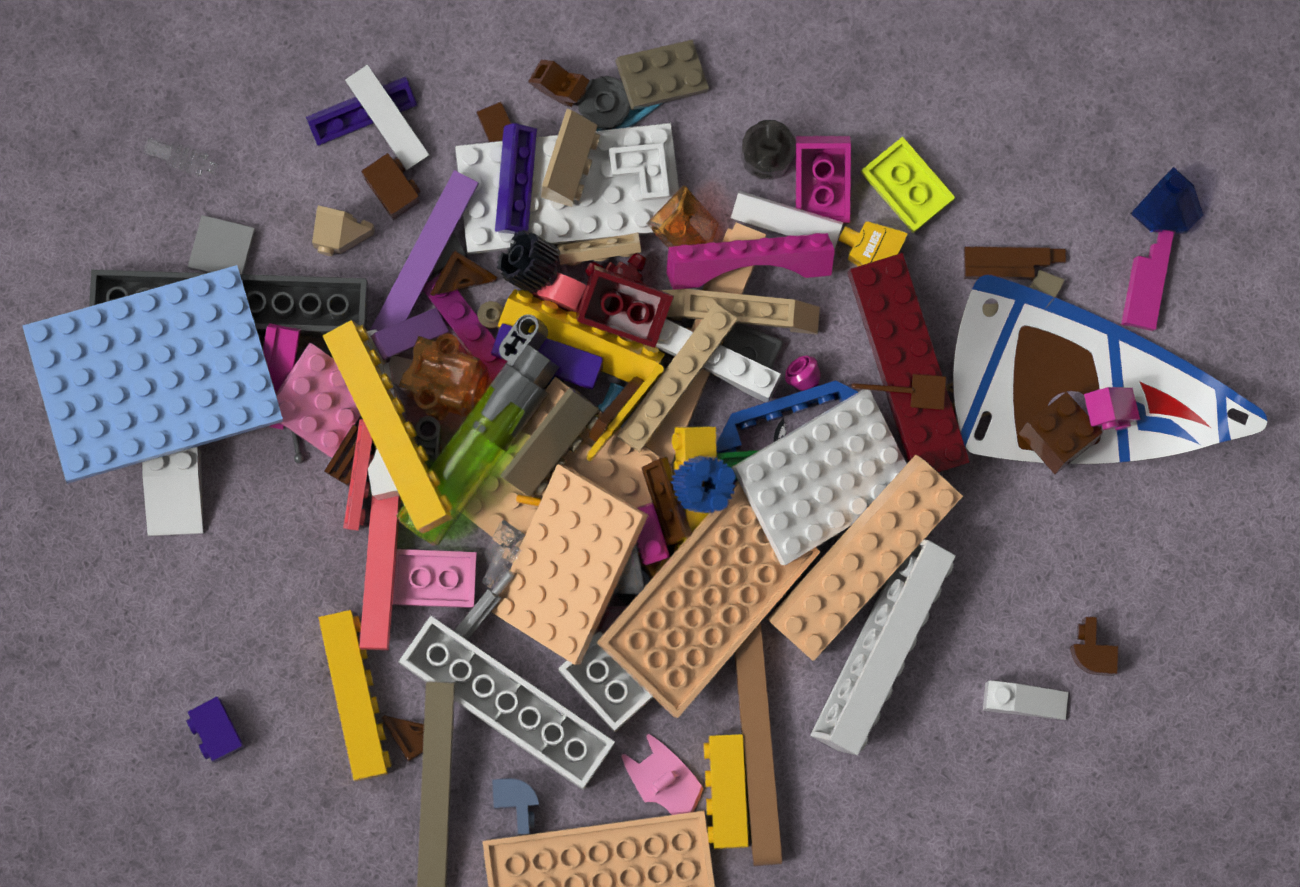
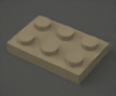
[615,40,709,110]

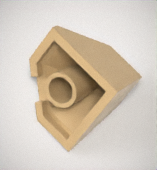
[312,205,375,256]

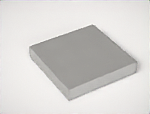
[188,215,255,274]

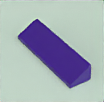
[306,77,418,146]
[495,123,537,234]
[491,323,603,390]

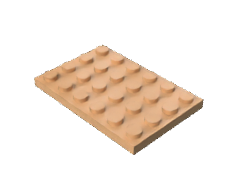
[492,464,648,665]

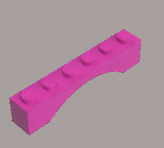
[666,233,835,290]

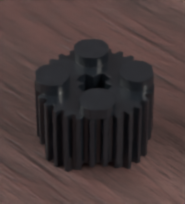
[497,230,560,293]

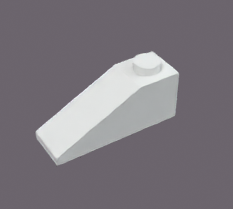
[983,681,1068,720]

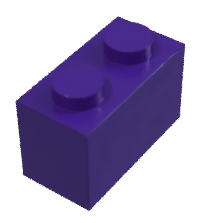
[186,696,245,763]

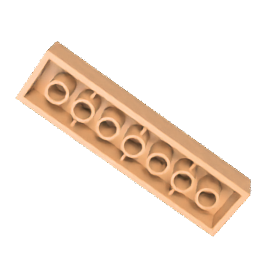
[767,455,963,661]

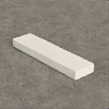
[345,65,429,170]
[731,191,843,249]

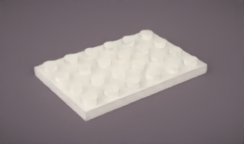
[732,390,907,565]

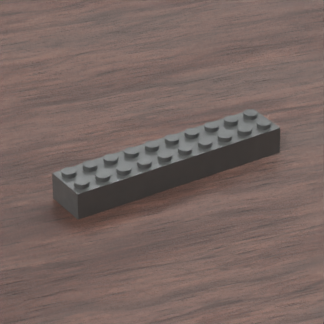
[89,269,369,337]

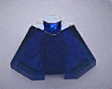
[1130,167,1204,234]

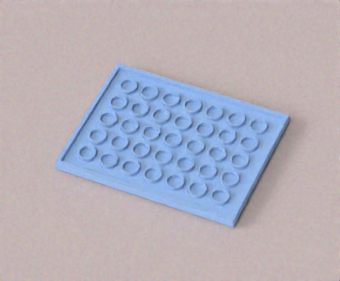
[22,265,283,484]

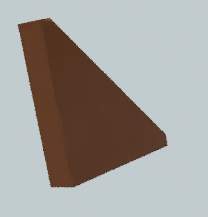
[430,251,497,296]
[381,715,424,762]

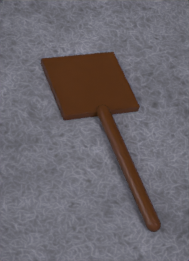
[852,374,946,410]

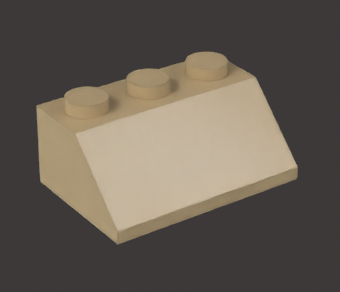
[541,109,600,207]

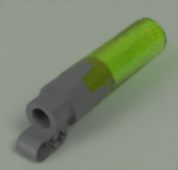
[396,314,559,546]

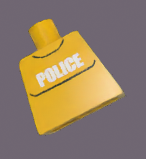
[838,221,908,267]

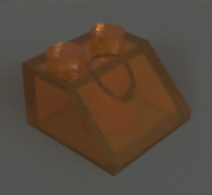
[646,185,719,248]

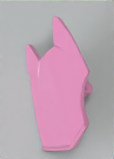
[621,734,704,815]

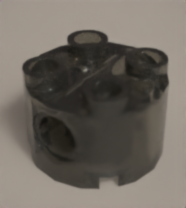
[741,120,796,180]

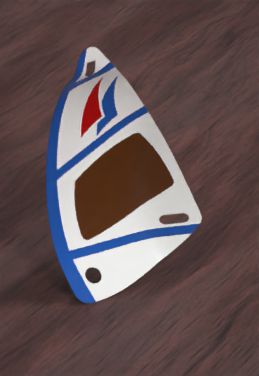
[953,275,1267,464]

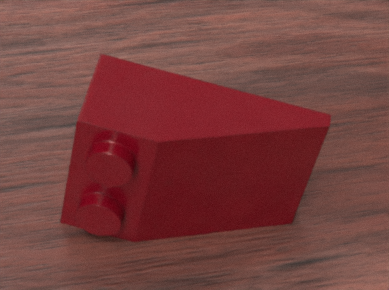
[576,265,674,348]

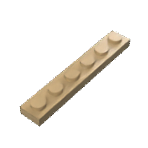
[617,303,738,453]

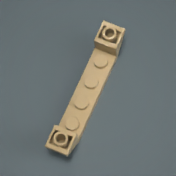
[661,289,820,334]

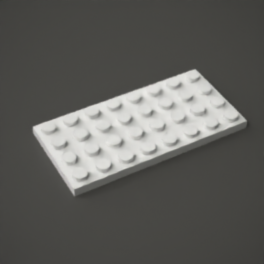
[455,123,684,254]

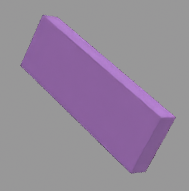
[370,308,449,361]

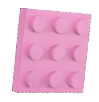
[276,343,361,458]

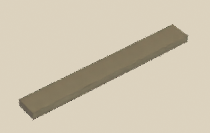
[417,681,455,887]

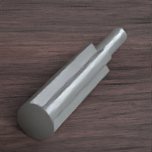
[455,571,514,640]

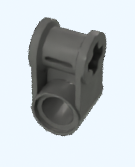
[414,416,442,470]

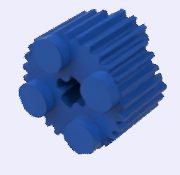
[671,456,735,513]

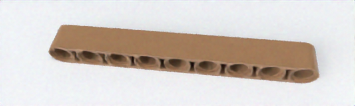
[734,622,782,866]

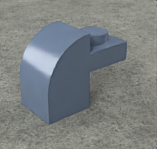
[492,779,539,835]

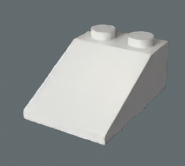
[142,447,204,536]

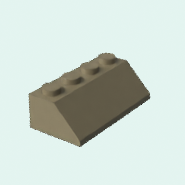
[500,388,601,497]

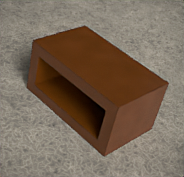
[361,153,421,220]

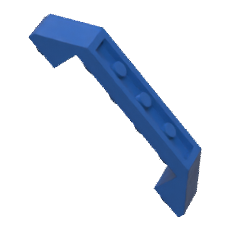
[716,381,858,456]

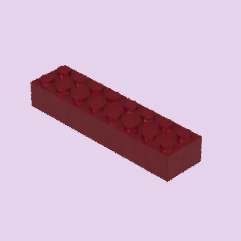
[847,253,970,473]

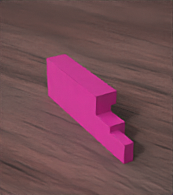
[1121,229,1174,331]
[263,323,301,430]

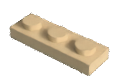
[558,232,641,266]

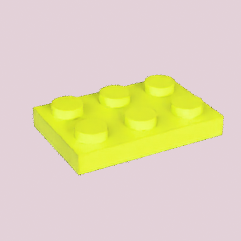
[861,136,955,233]

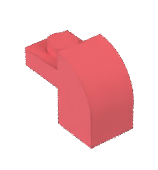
[531,272,586,312]

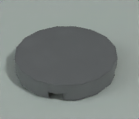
[578,76,631,130]

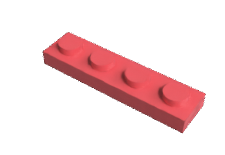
[343,419,375,530]

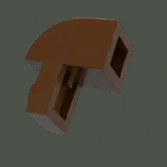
[528,59,590,107]
[1070,617,1118,676]

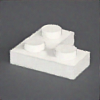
[609,143,669,201]

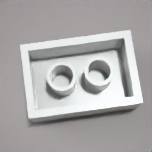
[558,631,653,733]

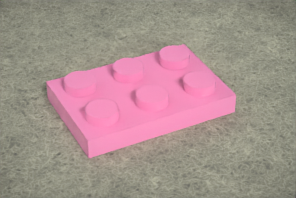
[392,549,477,608]

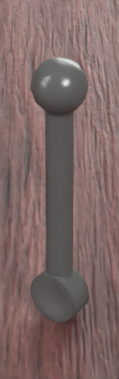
[292,432,305,463]

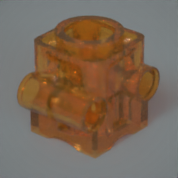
[398,334,489,421]

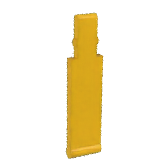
[587,364,664,461]

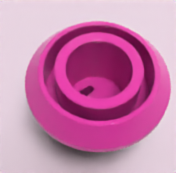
[785,356,821,391]

